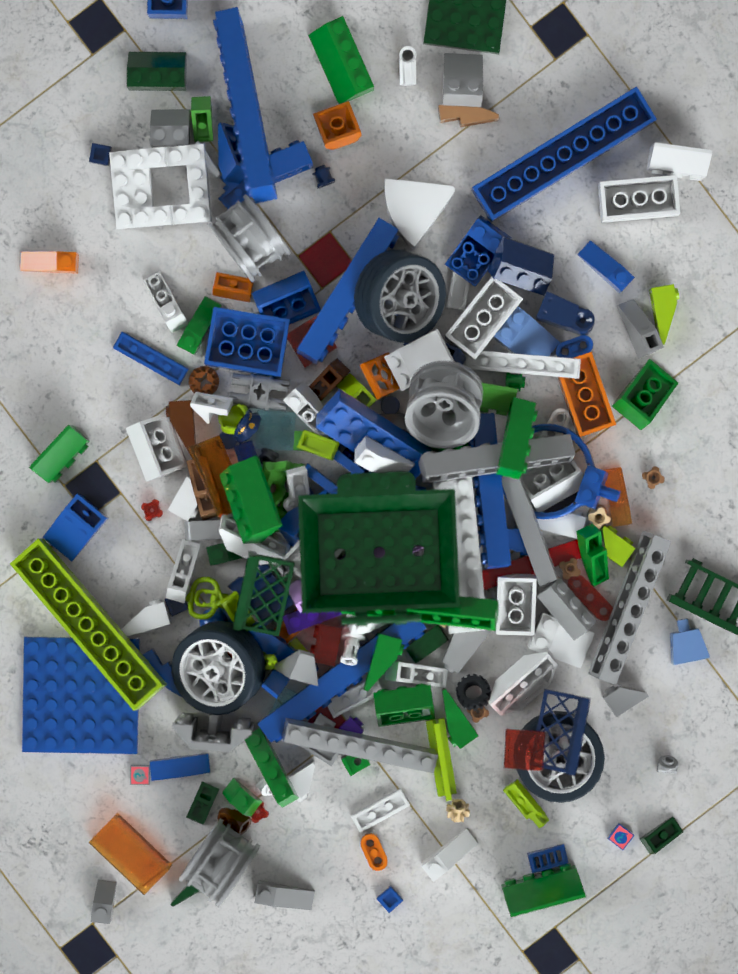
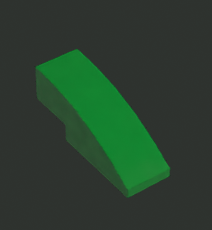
[576,524,609,587]

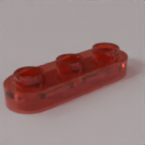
[567,575,613,621]

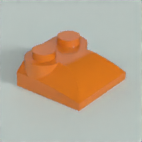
[313,101,362,150]

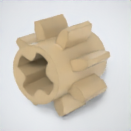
[446,799,470,822]

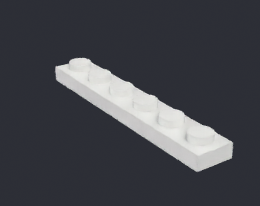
[466,351,581,379]

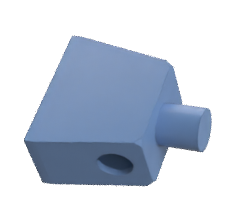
[670,618,710,665]

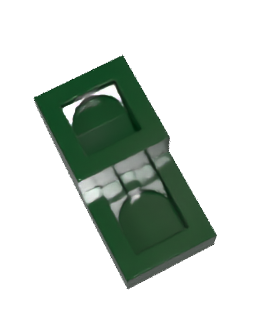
[405,624,449,663]
[186,781,219,825]

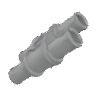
[230,373,290,412]

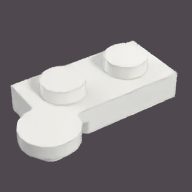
[283,466,310,511]

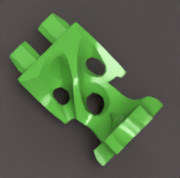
[263,461,305,532]

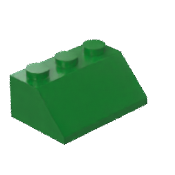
[29,425,90,483]
[373,684,435,727]

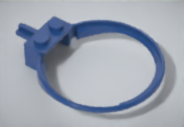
[501,424,621,519]

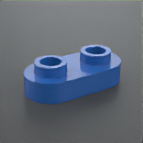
[555,335,593,358]

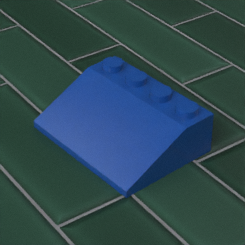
[204,307,290,378]

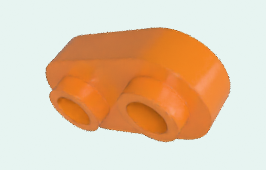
[361,833,388,871]

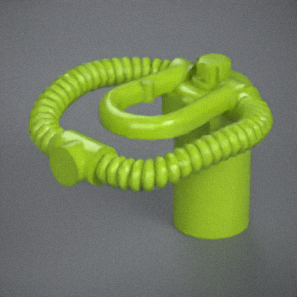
[186,577,229,620]

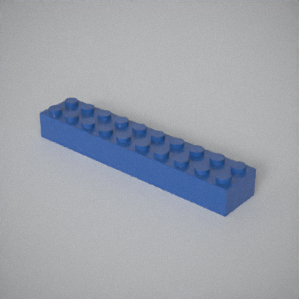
[213,7,278,204]
[471,86,657,222]

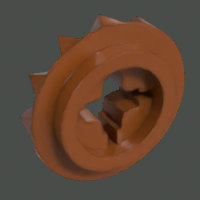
[189,366,219,395]

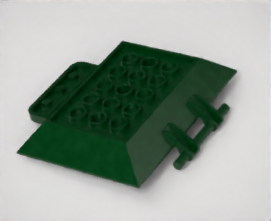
[298,471,460,626]

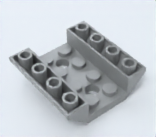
[172,713,255,752]

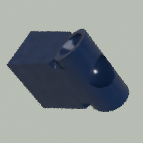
[536,291,595,336]
[227,564,294,626]

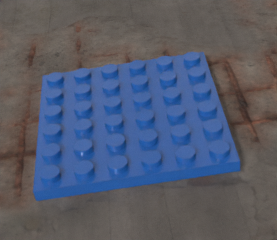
[22,637,140,754]

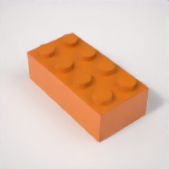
[557,352,616,437]

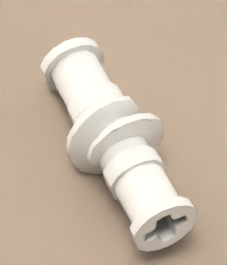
[340,625,366,665]

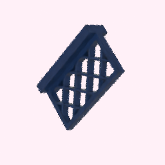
[530,689,591,776]

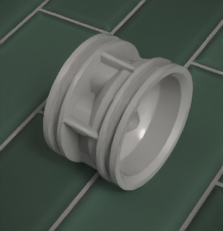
[208,195,291,283]
[405,361,483,449]
[178,818,260,907]

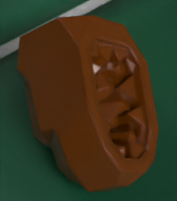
[217,808,252,835]

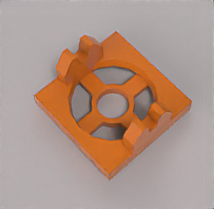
[360,352,400,400]

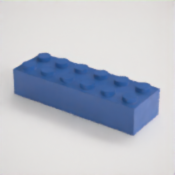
[316,389,432,479]

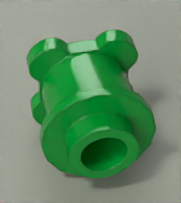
[505,372,526,392]

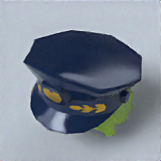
[218,404,261,444]

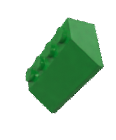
[308,16,374,104]
[219,456,282,544]

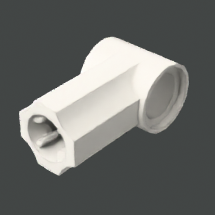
[399,46,417,86]

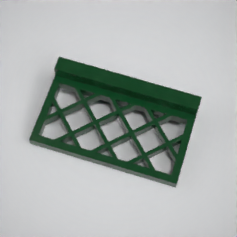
[233,551,295,636]

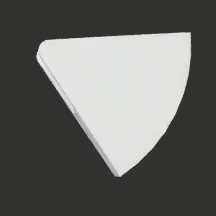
[384,179,455,249]

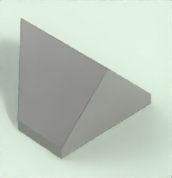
[274,650,318,686]

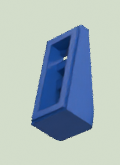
[527,844,569,874]

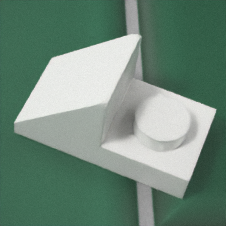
[190,392,233,424]

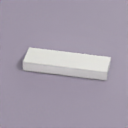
[328,680,383,718]
[351,788,410,833]

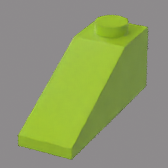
[649,284,679,345]

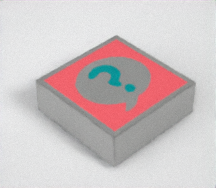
[130,765,150,785]

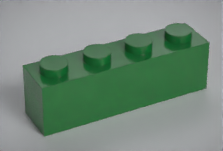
[496,397,538,480]
[245,728,299,808]

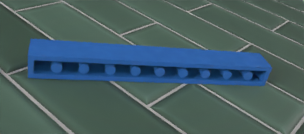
[257,622,426,743]

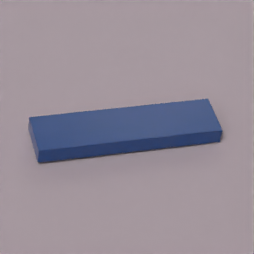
[113,332,189,385]

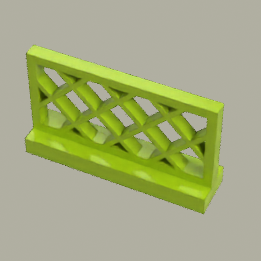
[426,718,457,801]

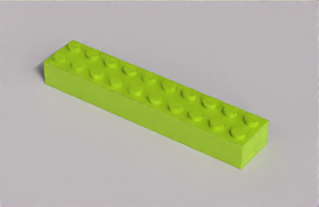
[10,538,167,711]

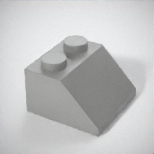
[150,109,190,148]

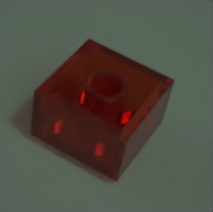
[310,622,343,666]

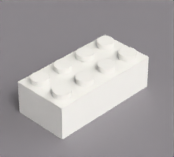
[598,175,680,223]

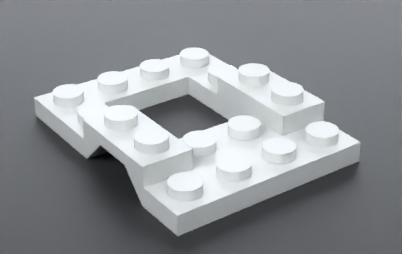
[109,144,212,229]

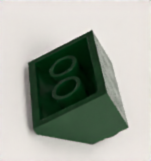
[127,52,187,91]

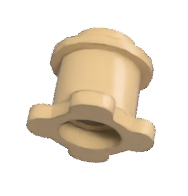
[588,504,611,529]

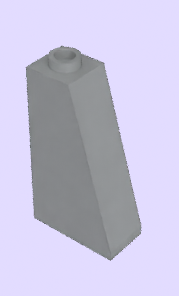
[442,630,492,673]

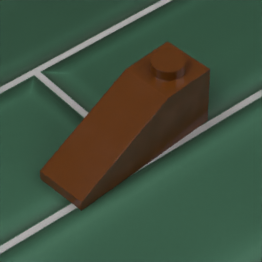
[309,358,350,401]
[166,400,197,458]

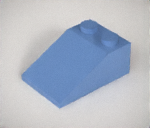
[493,306,560,356]

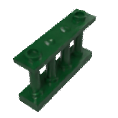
[666,558,738,635]

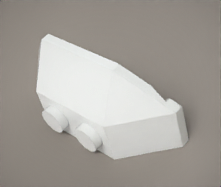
[219,514,290,565]
[489,652,558,716]

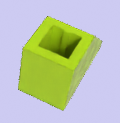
[336,373,377,408]
[600,525,636,567]

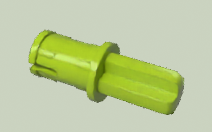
[264,654,278,670]

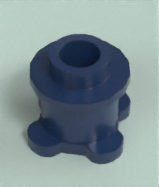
[312,165,336,189]

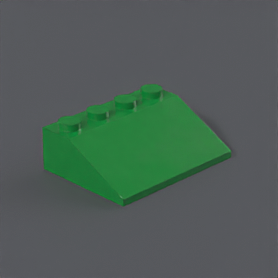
[501,863,586,917]

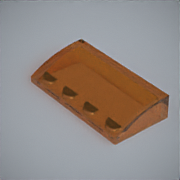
[188,435,232,519]
[89,812,172,895]

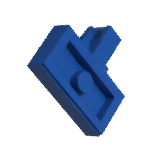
[218,175,249,209]

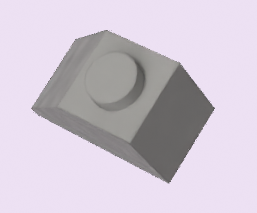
[602,686,649,717]
[91,880,117,924]

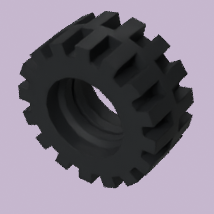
[456,674,491,711]

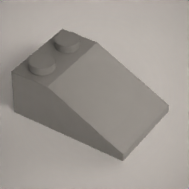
[443,53,483,107]

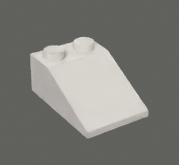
[384,329,454,391]
[527,611,595,669]

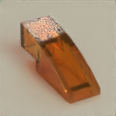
[604,467,632,527]

